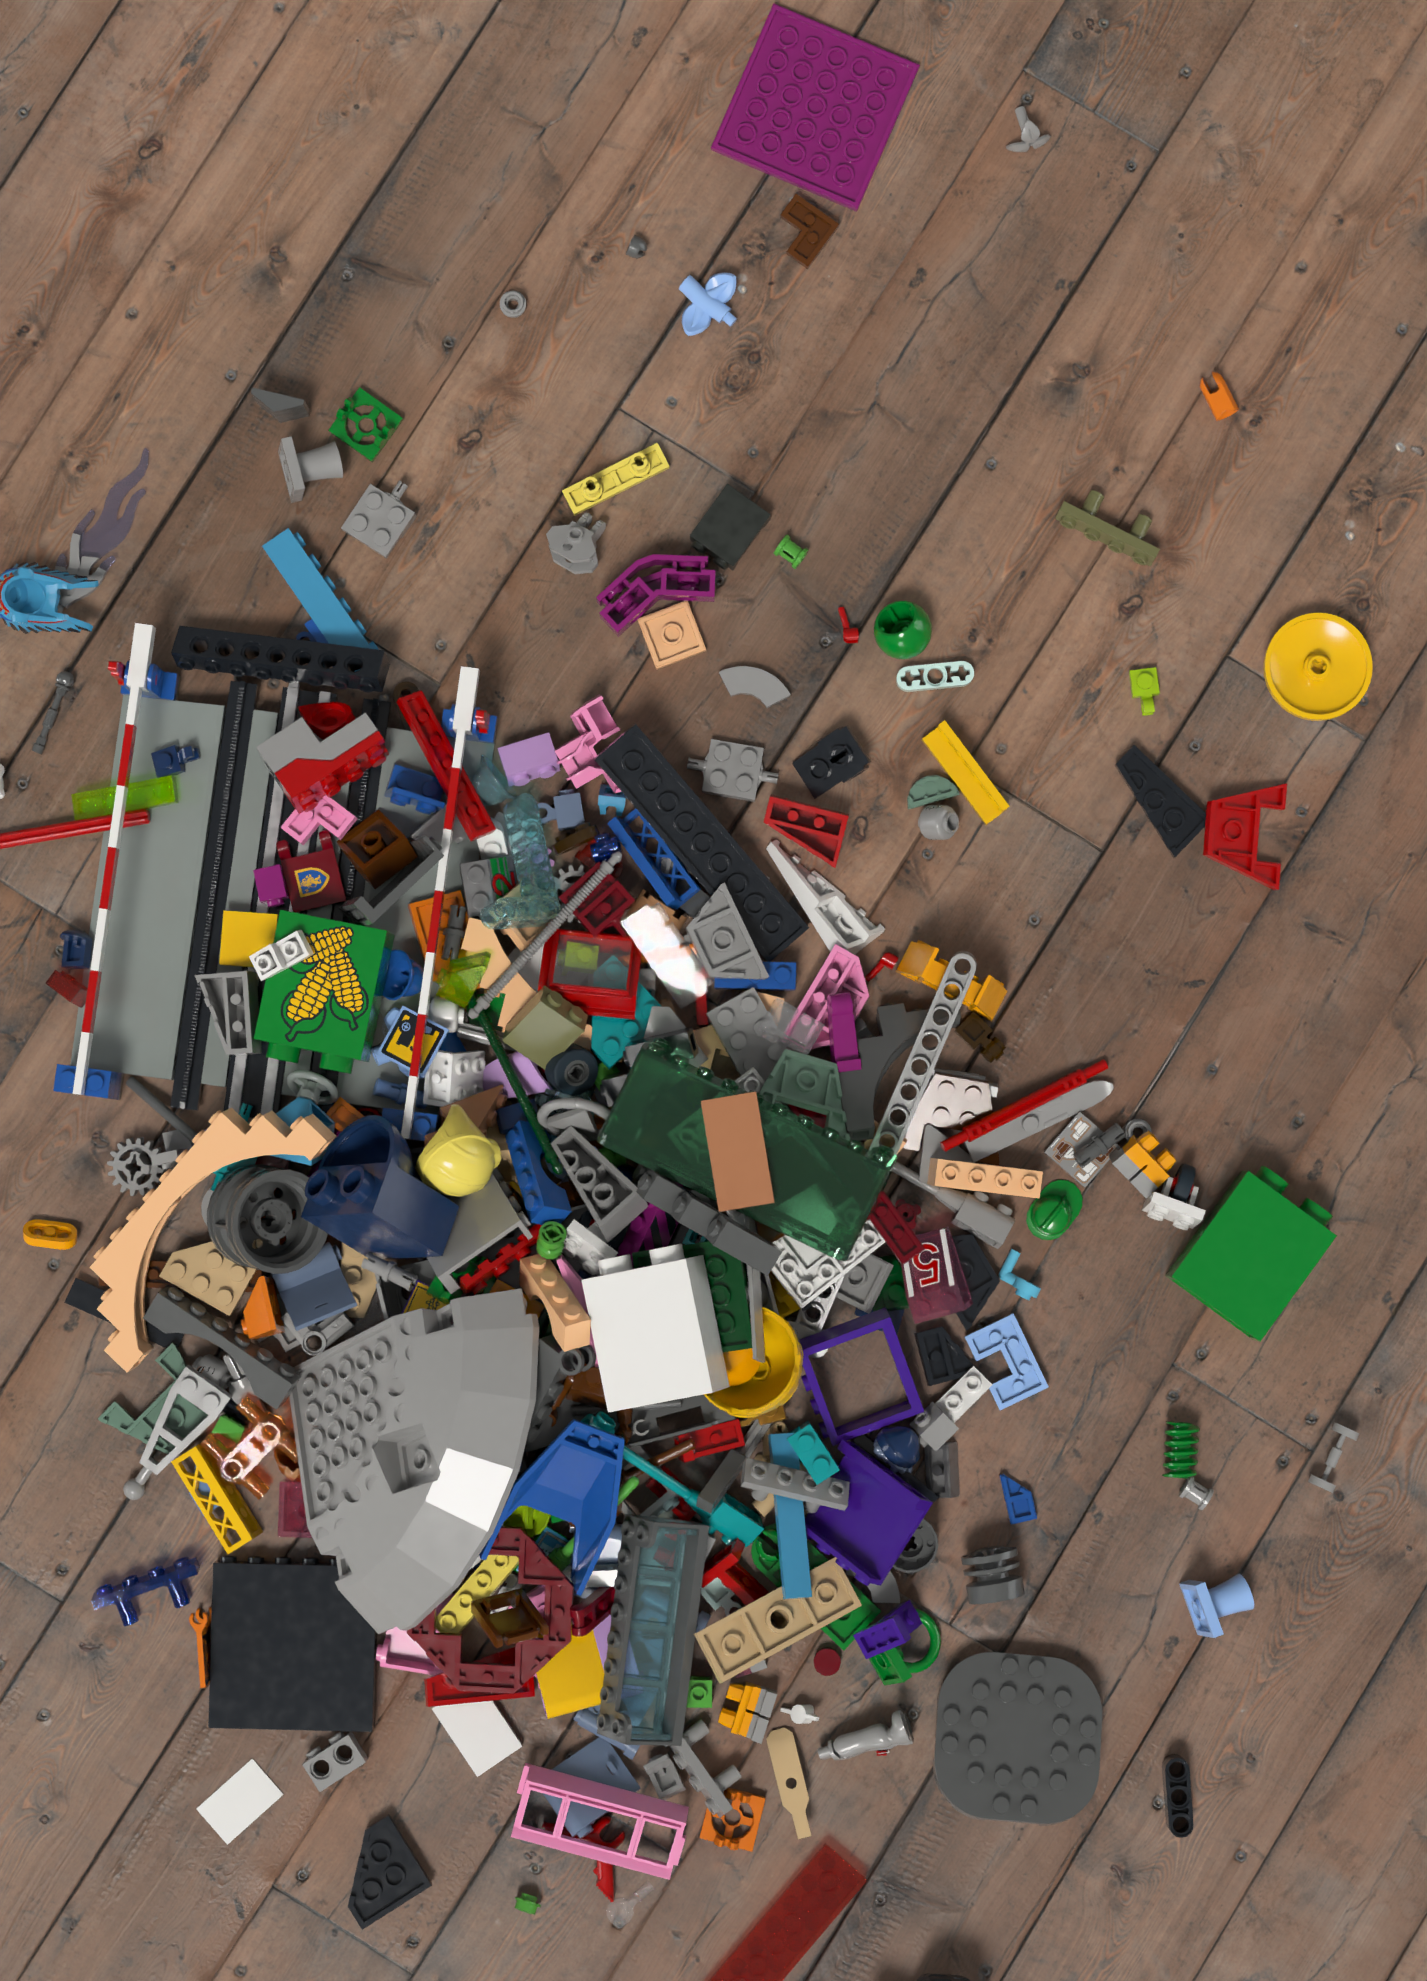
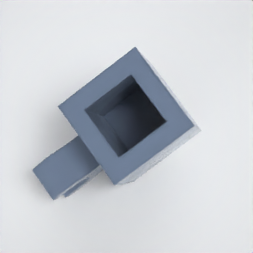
[536,789,585,831]

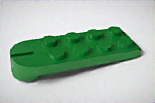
[751,1522,881,1651]

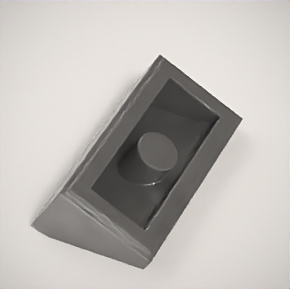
[924,1442,960,1498]

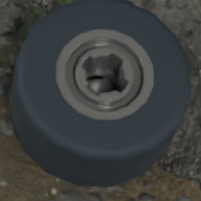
[545,1043,598,1096]

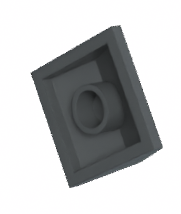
[251,387,310,423]

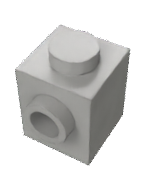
[910,1402,959,1451]

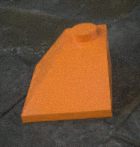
[241,1276,285,1340]

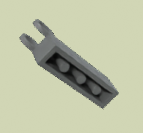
[526,1334,596,1444]

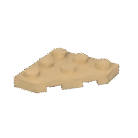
[159,1240,257,1316]

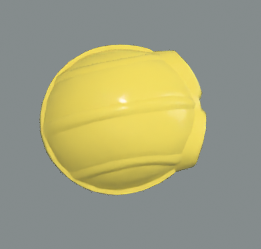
[415,1104,501,1197]

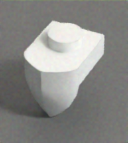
[477,817,508,860]

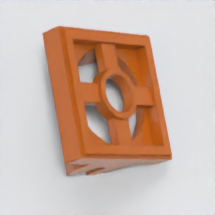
[699,1788,766,1852]

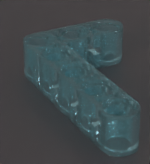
[480,793,560,929]

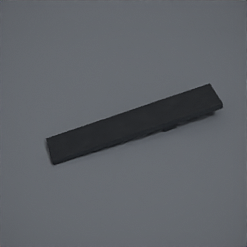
[64,1278,184,1348]

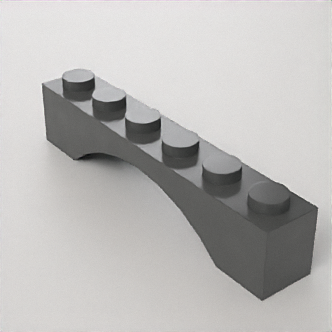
[143,1285,301,1410]

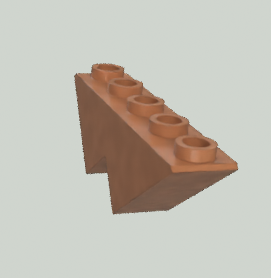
[424,1085,507,1148]

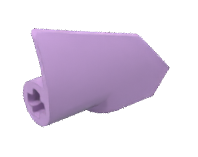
[483,1051,553,1099]

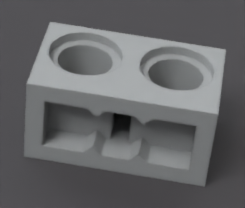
[302,1731,368,1792]

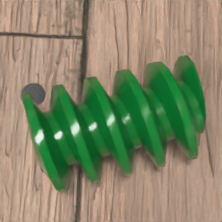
[1162,1421,1200,1478]

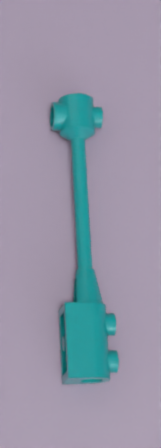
[581,1411,764,1547]

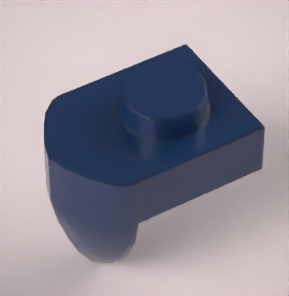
[60,929,93,969]

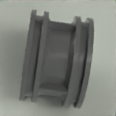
[207,1164,328,1274]

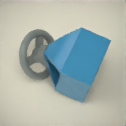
[270,1070,338,1166]

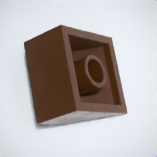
[336,809,418,889]

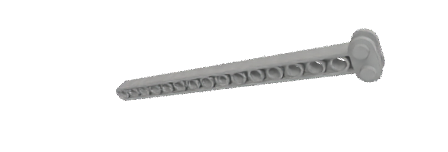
[784,951,977,1358]

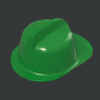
[1026,1180,1083,1240]

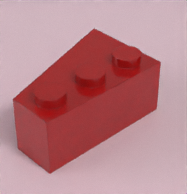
[764,795,849,868]

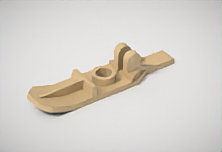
[766,1728,811,1839]

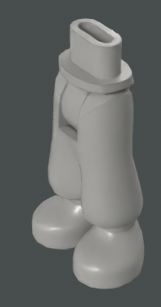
[817,1710,914,1761]

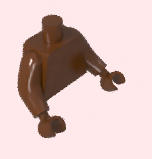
[549,1364,633,1445]

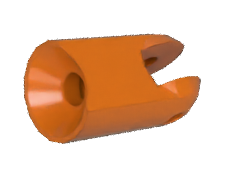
[1200,372,1239,421]

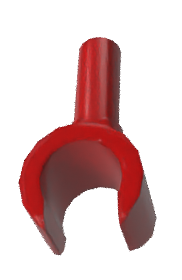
[838,607,859,643]
[865,952,898,982]

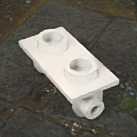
[935,1366,992,1423]

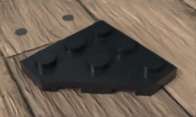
[348,1814,432,1930]

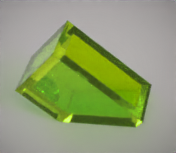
[435,951,491,1008]

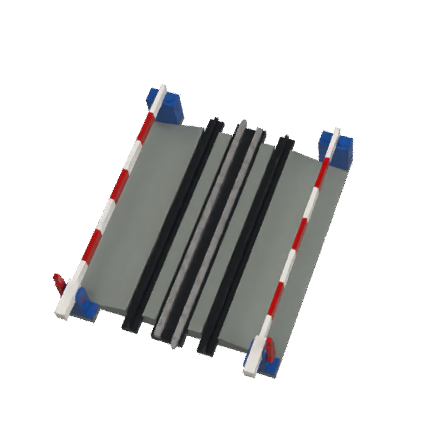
[53,623,498,1141]

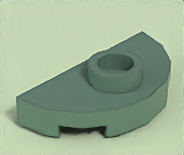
[907,775,960,810]

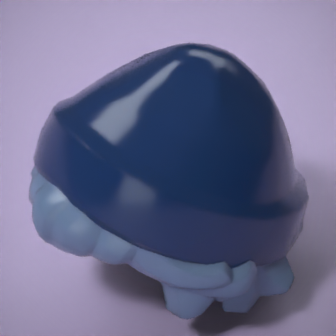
[873,1426,920,1474]

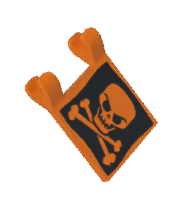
[189,1607,212,1688]

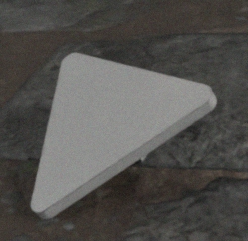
[918,1124,972,1184]

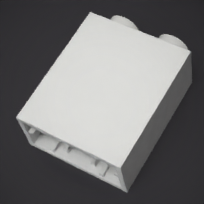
[582,1244,730,1412]

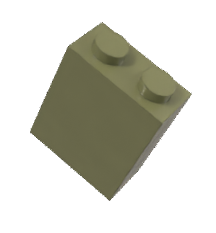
[502,985,588,1070]

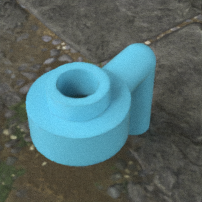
[999,1249,1041,1300]

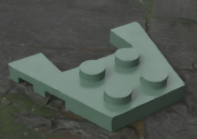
[757,1049,850,1147]
[98,1342,208,1455]

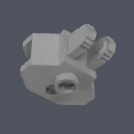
[546,512,606,574]

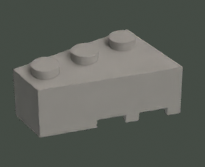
[195,971,262,1056]

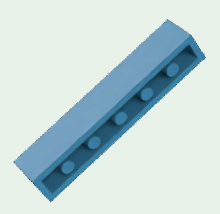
[262,528,379,672]

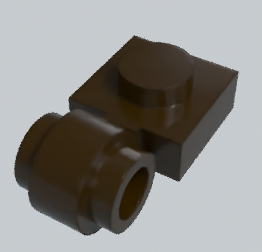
[954,1011,1006,1063]

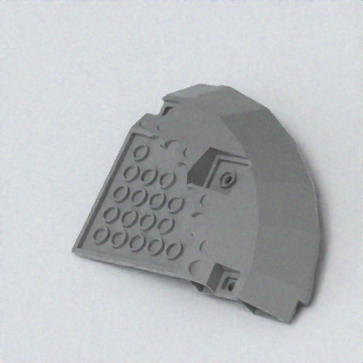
[289,1288,539,1634]

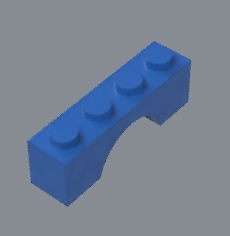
[505,1120,572,1225]

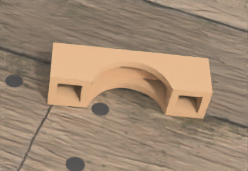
[519,1254,591,1352]

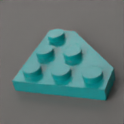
[591,955,661,1069]

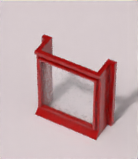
[538,923,644,1019]

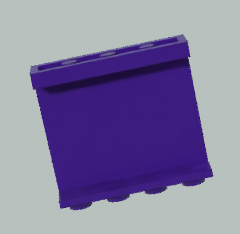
[805,1439,933,1586]

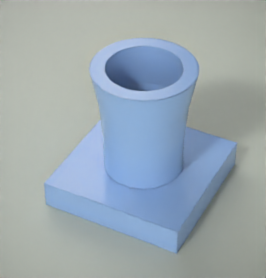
[1179,1573,1254,1638]

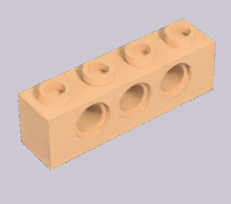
[927,1157,1043,1199]

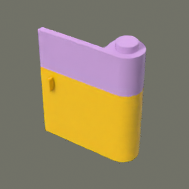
[536,1615,645,1719]

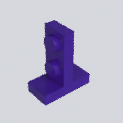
[853,1600,923,1659]

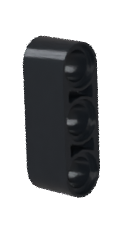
[1162,1754,1194,1838]

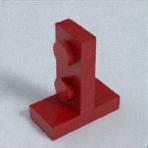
[673,1418,745,1462]
[702,1538,769,1605]

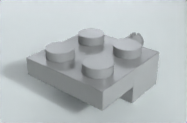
[341,481,417,559]

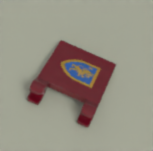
[276,830,346,913]

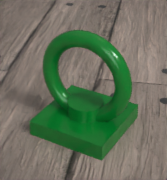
[869,1608,941,1686]

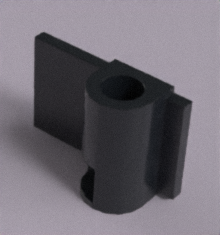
[792,725,871,799]

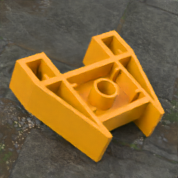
[895,940,1007,1021]

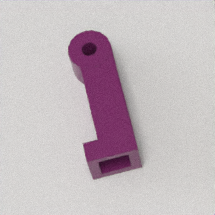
[827,992,862,1073]

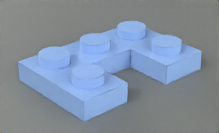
[964,1313,1049,1410]

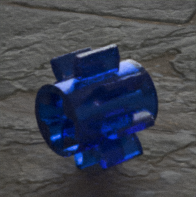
[590,833,623,864]

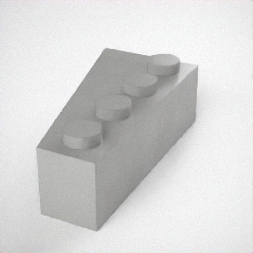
[551,1126,648,1242]

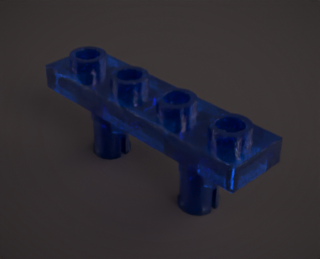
[91,1557,200,1626]

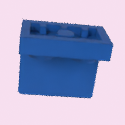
[384,764,445,815]

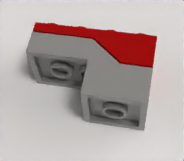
[256,713,389,814]

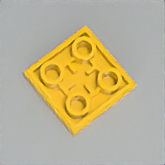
[219,910,279,967]

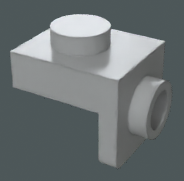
[643,1754,686,1800]

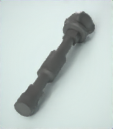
[32,671,75,754]

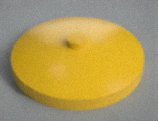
[1263,613,1373,721]

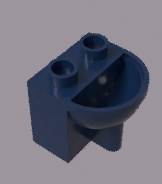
[301,1115,459,1259]

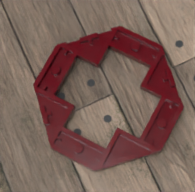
[407,1526,574,1694]

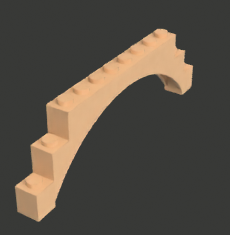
[461,917,784,1083]
[90,1108,336,1373]

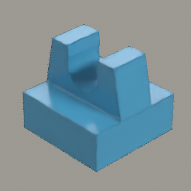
[598,784,626,816]

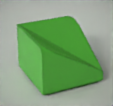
[212,1414,248,1444]

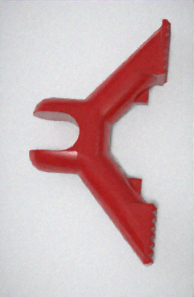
[542,1816,625,1902]

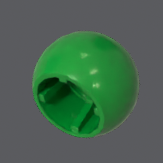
[874,601,932,659]

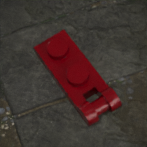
[570,1587,615,1637]

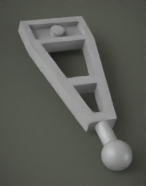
[123,1364,232,1500]

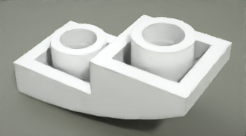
[249,930,314,981]

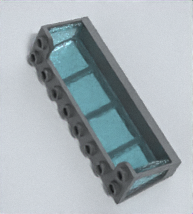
[597,1514,709,1746]

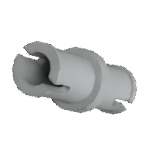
[361,1252,418,1291]

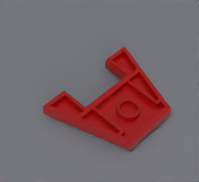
[1203,783,1287,890]

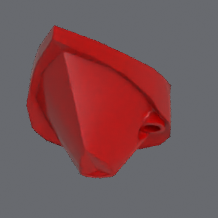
[298,702,355,740]

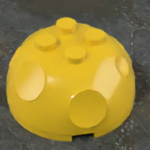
[703,1307,803,1418]

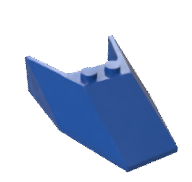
[479,1419,625,1596]

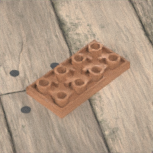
[701,1092,775,1212]

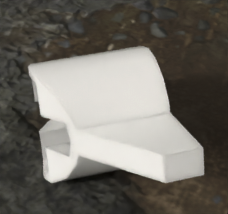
[780,1704,819,1724]

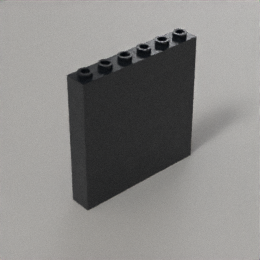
[208,1556,377,1732]

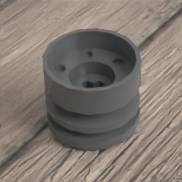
[893,1519,938,1573]
[961,1546,1025,1605]

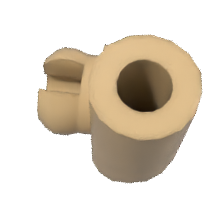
[763,1421,788,1461]

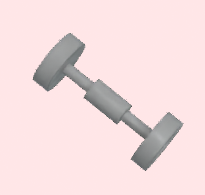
[1308,1422,1359,1493]

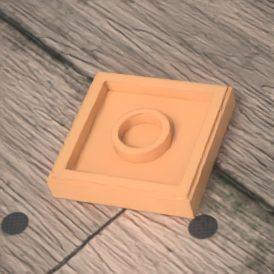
[637,601,706,670]

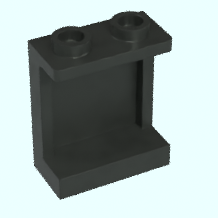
[690,484,771,571]

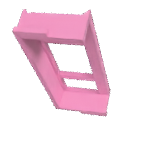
[511,1763,689,1880]

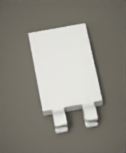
[432,1701,523,1777]

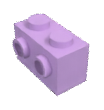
[497,732,560,787]

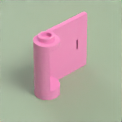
[376,1593,455,1675]

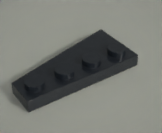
[1115,745,1206,858]

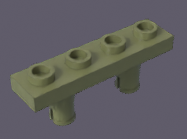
[1055,490,1160,567]

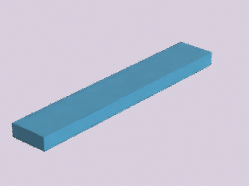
[768,1433,812,1599]

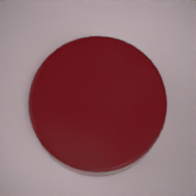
[813,1647,841,1676]

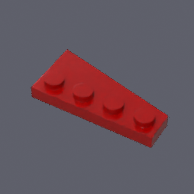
[460,1224,542,1296]
[424,1646,535,1707]

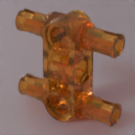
[199,1396,298,1500]

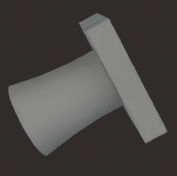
[278,436,343,503]

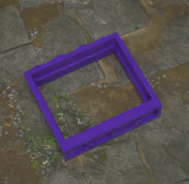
[799,1307,924,1446]

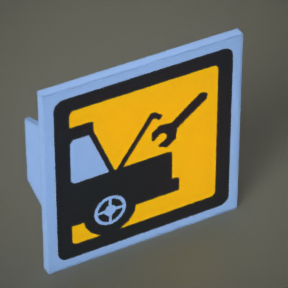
[377,1005,449,1078]

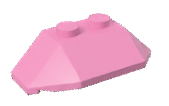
[781,944,870,1051]

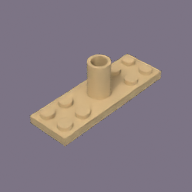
[694,1557,862,1683]

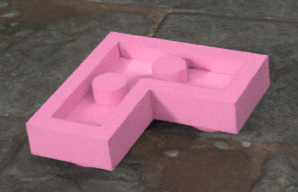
[280,795,357,846]

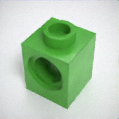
[686,1676,712,1708]

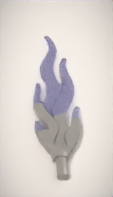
[55,448,149,613]

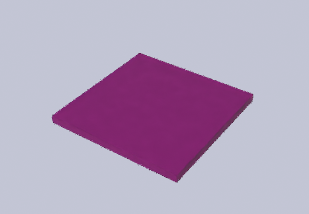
[711,3,920,212]

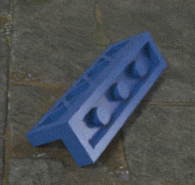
[607,808,701,910]

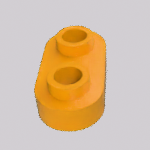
[23,1219,77,1250]

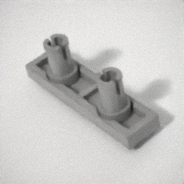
[741,1458,850,1513]
[664,1719,741,1818]

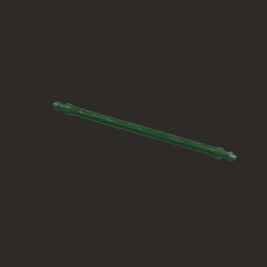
[466,987,563,1175]

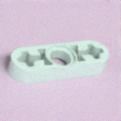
[896,661,974,692]

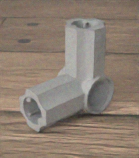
[280,1312,355,1355]

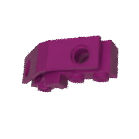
[596,554,716,637]

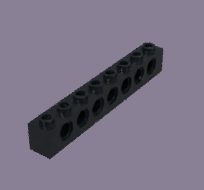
[171,625,390,693]

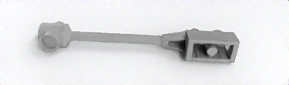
[858,1141,1015,1249]

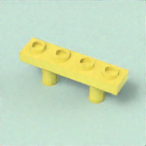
[562,443,670,516]
[436,1555,519,1634]

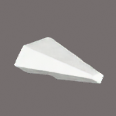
[766,840,885,955]

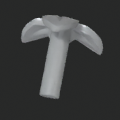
[1006,106,1051,152]

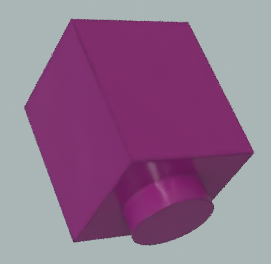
[253,864,290,907]

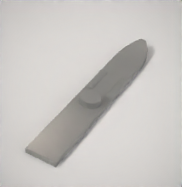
[965,1080,1114,1163]
[744,1207,765,1363]

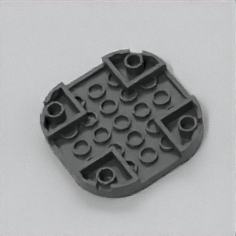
[933,1652,1102,1826]

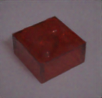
[46,970,88,1008]

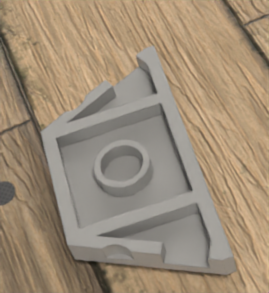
[686,883,769,980]

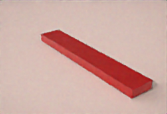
[396,690,496,841]

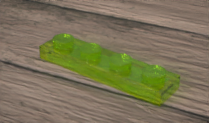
[71,775,179,820]

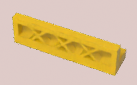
[922,720,1010,825]
[171,1440,263,1554]

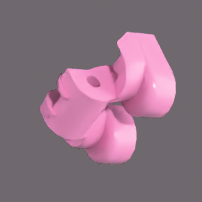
[554,694,622,793]

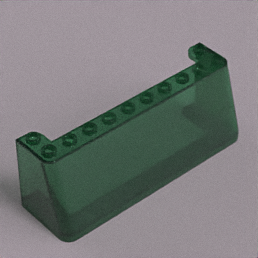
[597,1037,899,1261]

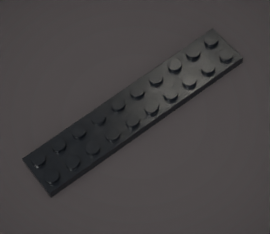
[594,723,809,962]

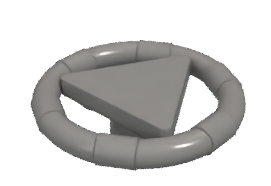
[537,1098,617,1141]

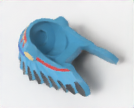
[0,562,99,634]

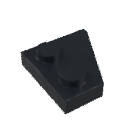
[914,1327,978,1386]

